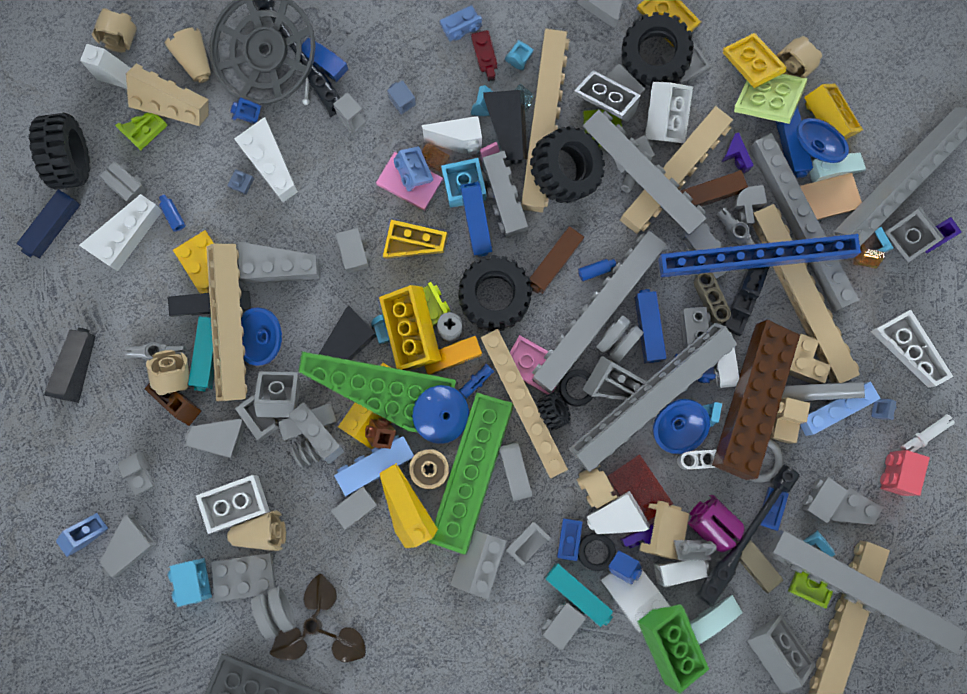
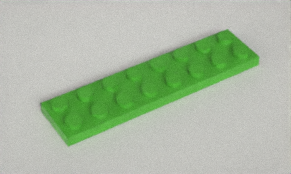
[428,393,514,555]

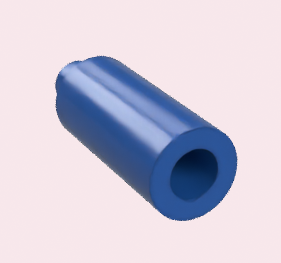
[159,195,186,232]
[578,259,616,282]

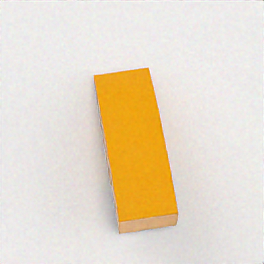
[425,336,482,375]

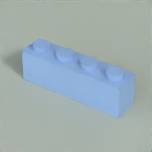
[800,382,881,436]
[334,435,414,496]

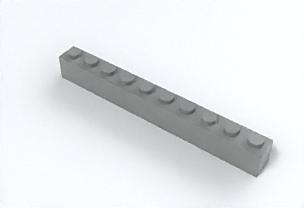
[834,107,967,246]
[749,134,859,312]
[532,231,667,394]
[569,323,737,472]
[768,530,967,655]

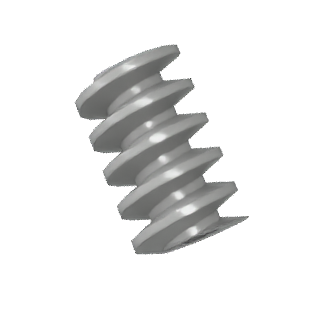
[437,312,462,342]
[292,432,331,468]

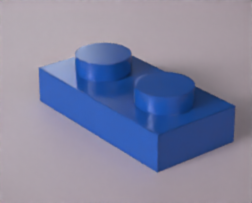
[760,487,789,531]
[557,518,583,561]

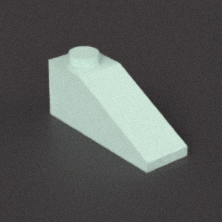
[809,153,866,183]

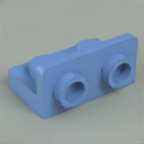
[440,5,482,42]
[394,146,434,192]

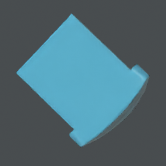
[505,40,534,70]
[471,85,493,116]
[871,227,893,258]
[371,314,390,344]
[703,402,722,427]
[804,530,835,557]

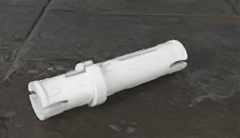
[900,414,955,452]

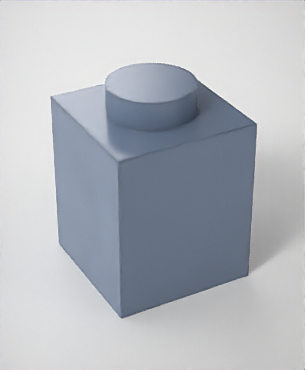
[387,80,416,114]

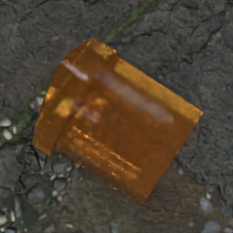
[422,143,450,173]
[853,243,885,269]

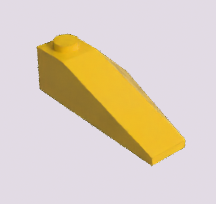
[379,463,438,548]

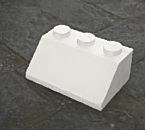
[646,82,693,143]

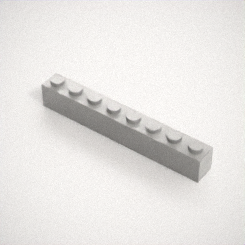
[583,110,707,235]

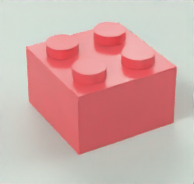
[880,450,930,496]

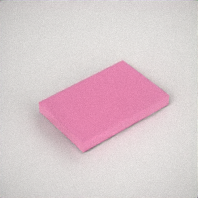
[376,152,443,211]
[510,335,556,395]

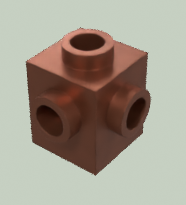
[365,418,396,449]

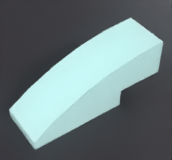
[690,595,743,644]

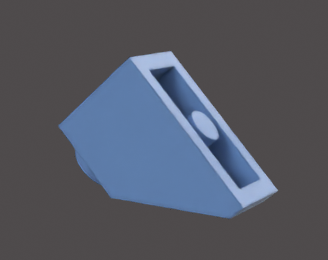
[56,513,108,557]

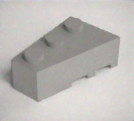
[582,356,647,401]

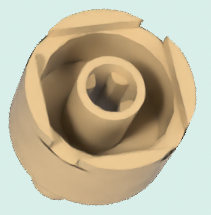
[92,8,137,52]
[777,36,822,78]
[146,350,190,395]
[409,449,449,489]
[576,465,618,509]

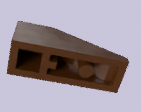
[144,383,201,426]

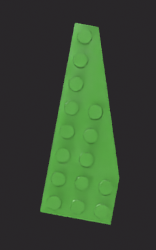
[298,352,456,432]

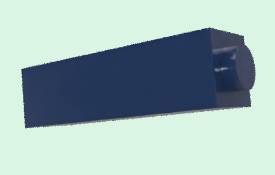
[16,189,81,259]

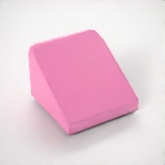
[480,142,500,162]

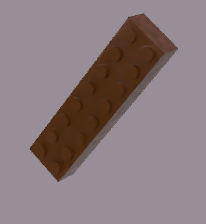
[712,320,800,480]

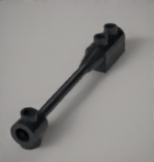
[253,0,341,118]
[695,465,800,607]

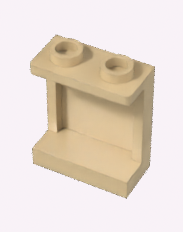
[640,501,689,561]

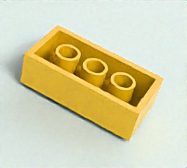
[379,285,441,371]

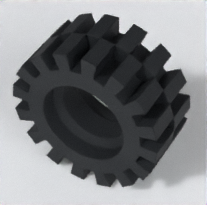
[537,392,571,430]

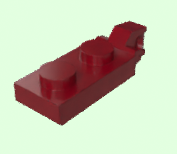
[471,30,498,82]

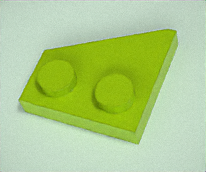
[115,112,168,150]

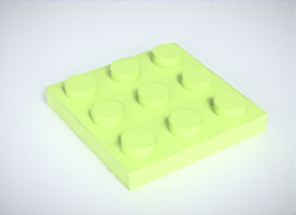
[734,74,807,124]

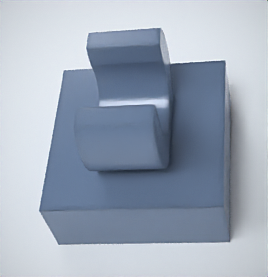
[228,169,254,195]
[871,399,897,420]

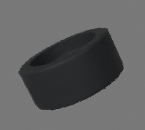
[559,369,594,407]
[578,533,616,572]

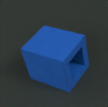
[608,550,642,585]

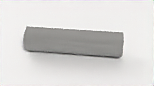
[782,382,865,401]

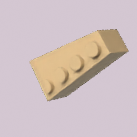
[126,63,209,126]

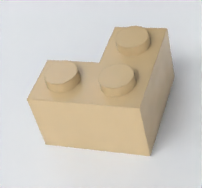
[789,334,831,385]
[770,398,810,444]

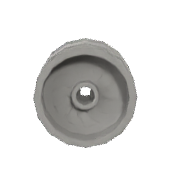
[596,315,644,364]
[251,586,296,640]

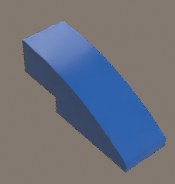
[302,38,348,83]

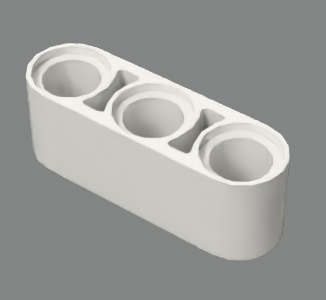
[714,332,739,389]
[677,450,716,470]

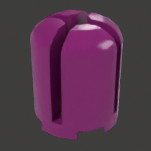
[688,495,745,552]

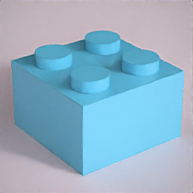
[441,158,486,208]
[168,558,212,607]

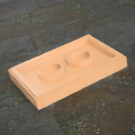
[800,173,862,220]

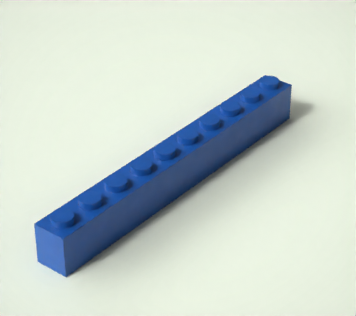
[658,234,861,278]

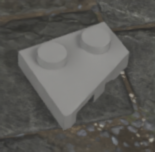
[830,487,883,525]

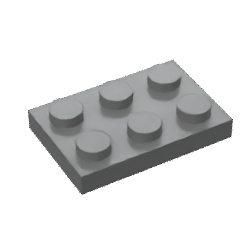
[211,553,276,602]

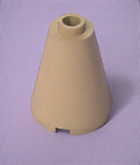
[165,27,211,83]
[227,511,286,551]

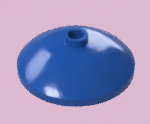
[797,118,849,163]
[241,308,282,366]
[412,385,469,444]
[653,399,710,454]

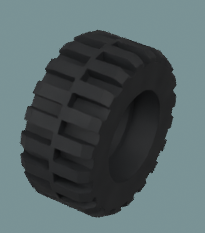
[622,12,694,89]
[29,113,90,190]
[530,126,605,203]
[458,255,532,331]

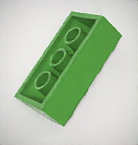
[637,605,709,694]

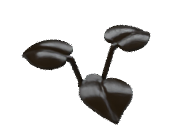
[270,574,366,662]

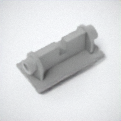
[674,540,716,560]

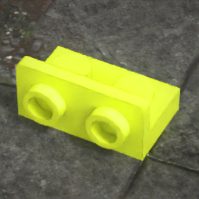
[423,282,450,326]

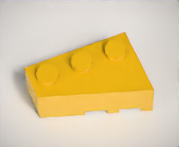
[383,220,448,259]

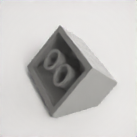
[573,70,641,122]
[450,530,506,599]
[748,614,815,693]

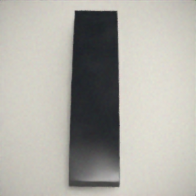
[724,267,770,336]
[167,291,251,317]

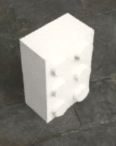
[196,475,270,534]

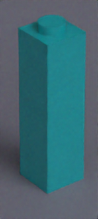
[188,317,215,392]
[544,562,614,627]

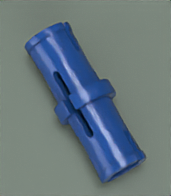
[459,364,494,398]

